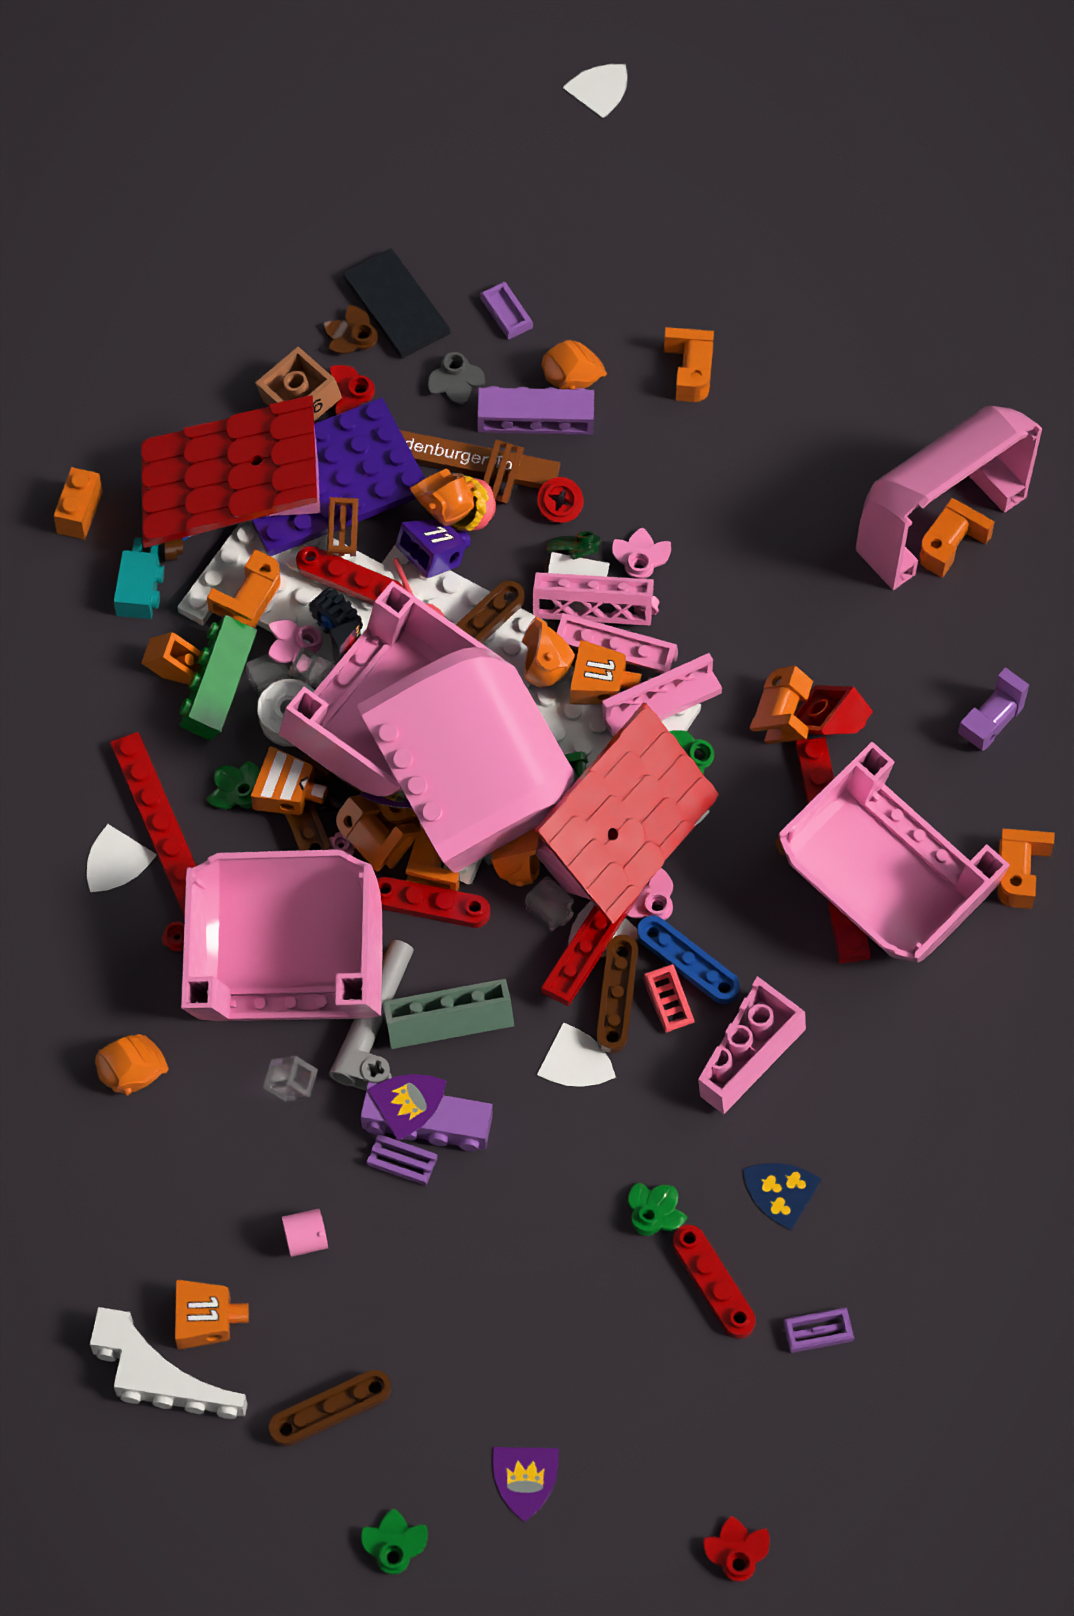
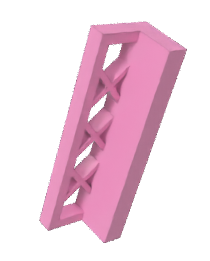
[533,572,654,626]
[557,613,678,674]
[601,653,722,737]

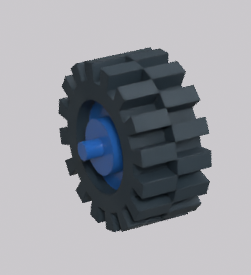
[308,587,363,638]

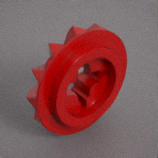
[537,477,584,524]

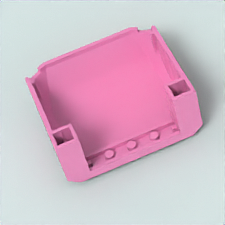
[855,406,1042,590]
[279,581,503,796]
[357,647,574,873]
[779,742,1010,963]
[181,849,382,1021]

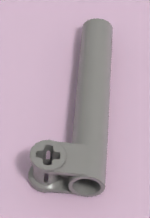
[329,940,414,1091]

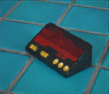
[330,619,361,665]

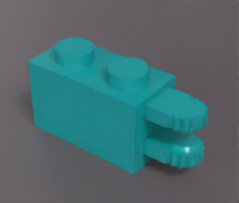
[114,537,164,619]

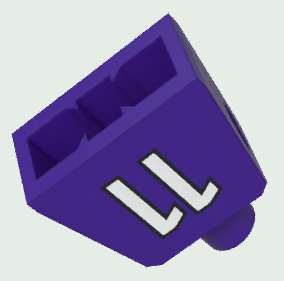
[395,520,471,578]

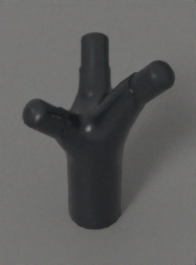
[316,792,351,817]

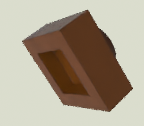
[303,755,336,788]

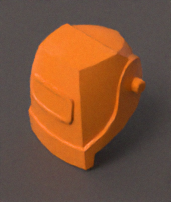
[541,340,607,390]
[410,468,475,526]
[521,616,575,688]
[491,827,540,887]
[95,1034,169,1095]

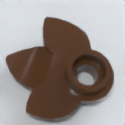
[324,305,378,354]

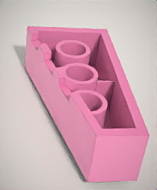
[698,976,806,1114]

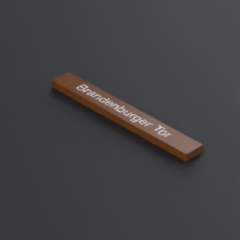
[400,430,560,489]

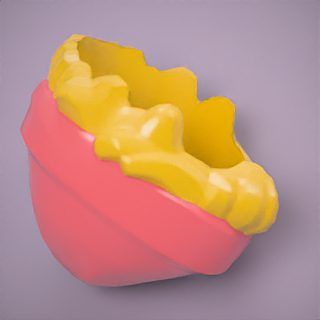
[450,476,496,531]

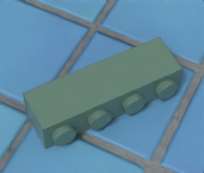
[383,979,514,1049]

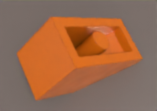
[141,632,201,684]

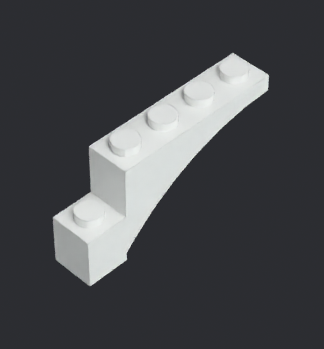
[90,1307,247,1419]

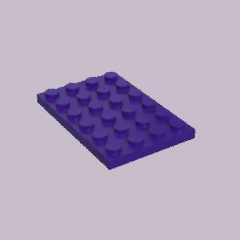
[251,398,425,556]

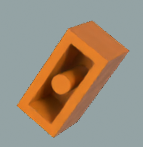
[54,467,103,540]

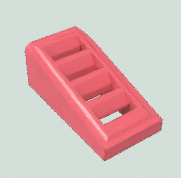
[642,964,695,1033]

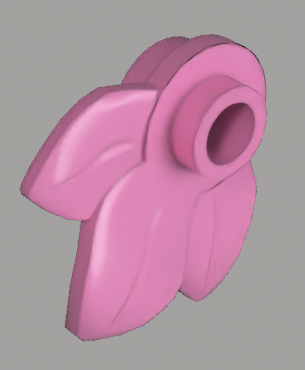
[612,528,671,579]
[268,620,322,672]
[627,868,674,920]

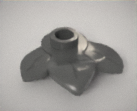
[428,352,485,405]

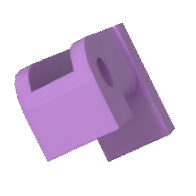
[958,667,1029,751]

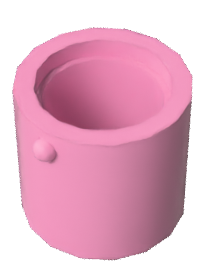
[282,1208,328,1257]

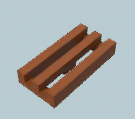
[483,439,525,504]
[327,497,359,557]

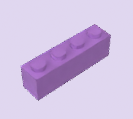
[478,386,594,435]
[361,1082,493,1152]

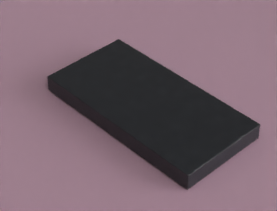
[343,248,450,359]

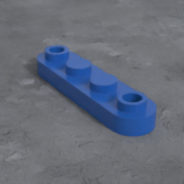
[637,916,740,1004]

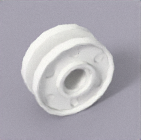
[257,679,315,747]

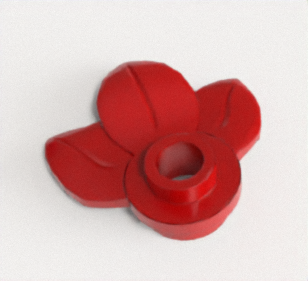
[330,365,375,415]
[704,1516,770,1582]

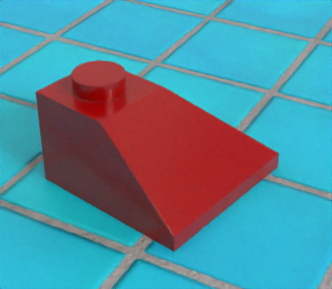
[794,685,873,735]

